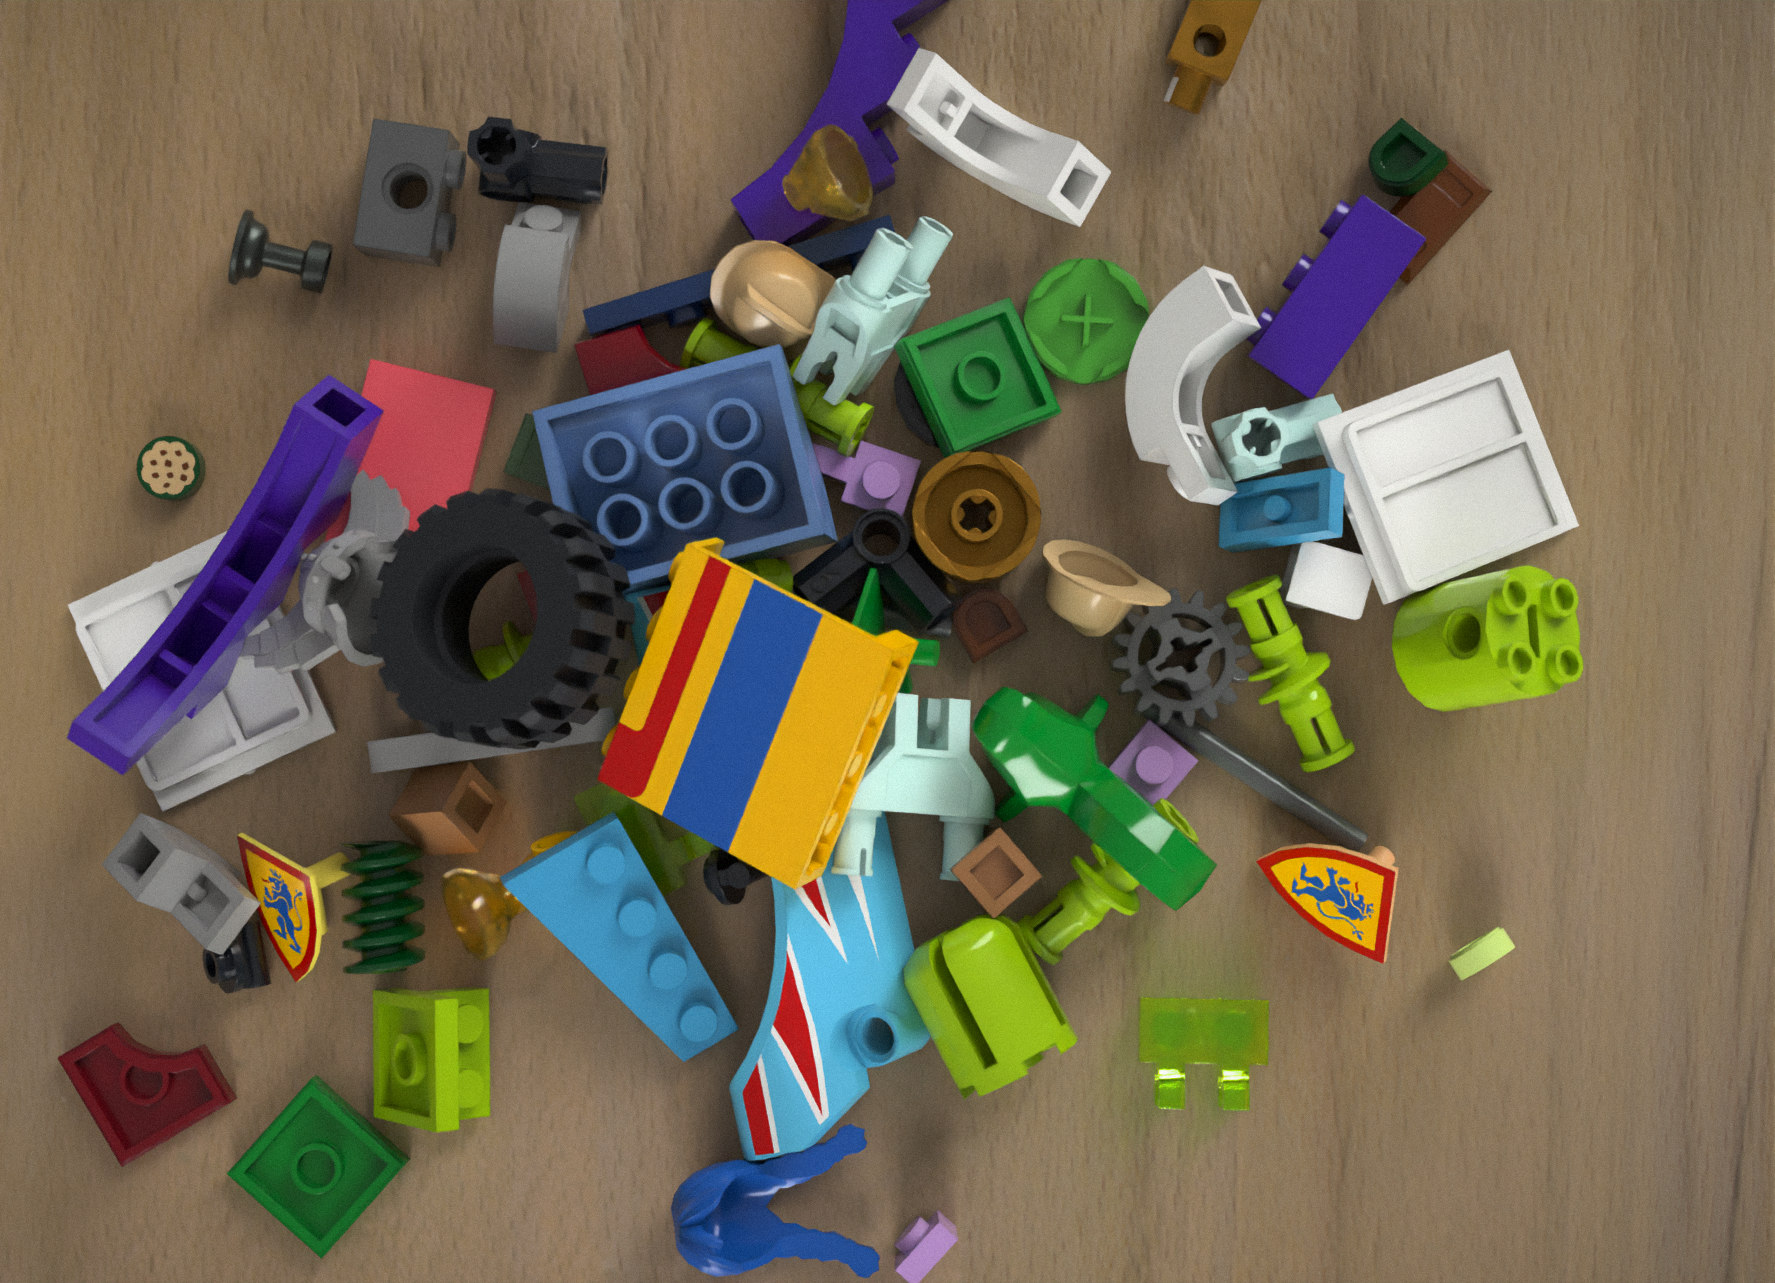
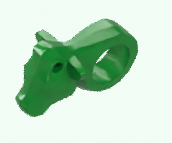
[971,687,1217,911]

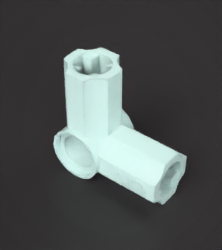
[1211,394,1342,484]

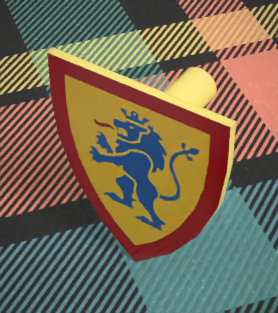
[237,833,350,982]

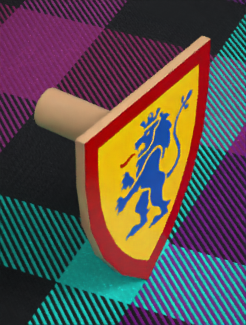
[1256,843,1399,964]

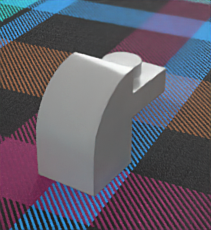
[493,202,581,353]
[102,813,261,955]

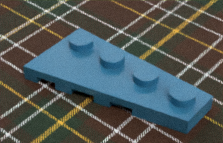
[500,812,739,1062]

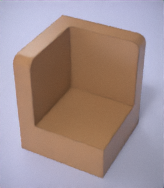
[388,762,507,856]
[949,827,1042,919]

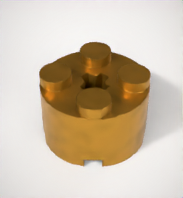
[911,451,1041,583]

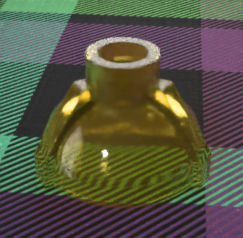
[783,124,873,221]
[441,868,528,961]

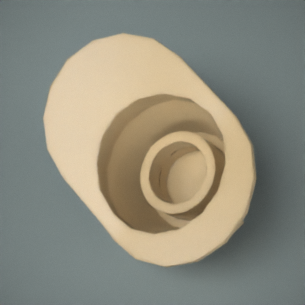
[710,240,836,360]
[1042,539,1171,637]

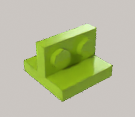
[373,986,490,1133]

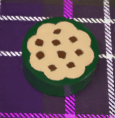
[136,436,206,501]

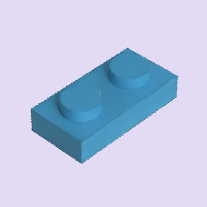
[1218,467,1345,553]

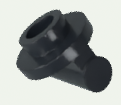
[703,845,769,906]
[203,921,271,994]

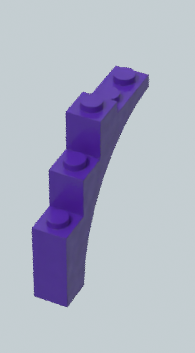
[730,0,949,246]
[67,375,384,775]

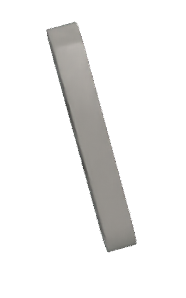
[367,707,616,774]

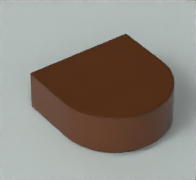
[953,588,1028,664]

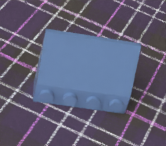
[532,344,838,598]

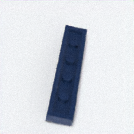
[582,215,895,338]

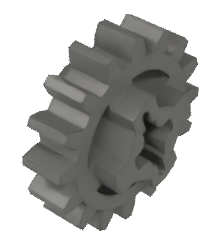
[1109,588,1251,729]

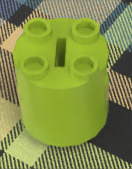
[1392,565,1584,712]

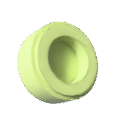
[1448,926,1516,980]

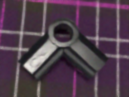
[467,116,609,205]
[792,508,963,636]

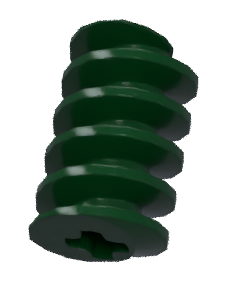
[341,840,425,974]

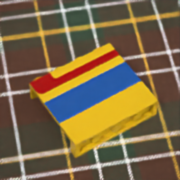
[597,537,919,889]

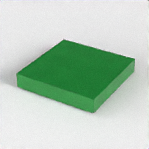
[894,297,1062,459]
[227,1075,410,1259]

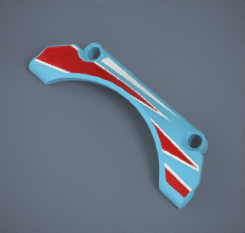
[624,585,930,1161]

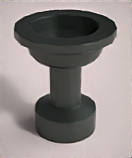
[228,209,333,294]

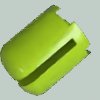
[903,914,1078,1100]

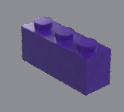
[1246,194,1427,400]

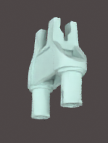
[792,216,953,406]
[831,693,995,881]

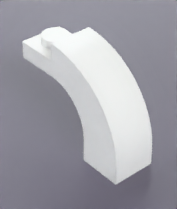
[887,48,1111,227]
[1125,266,1261,505]

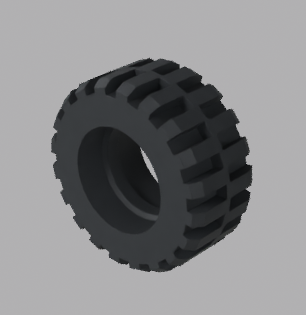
[370,488,635,750]

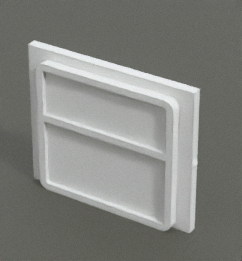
[1312,350,1579,605]
[68,531,338,812]

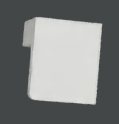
[1279,541,1372,620]

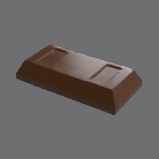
[1389,149,1492,285]

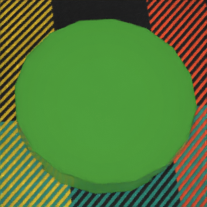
[1023,258,1149,385]

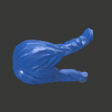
[671,1124,880,1278]

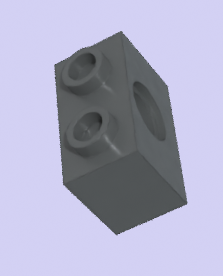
[353,118,467,267]

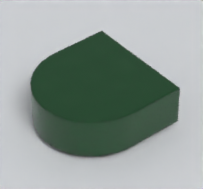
[1368,118,1449,196]

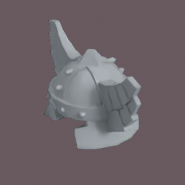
[239,470,410,674]

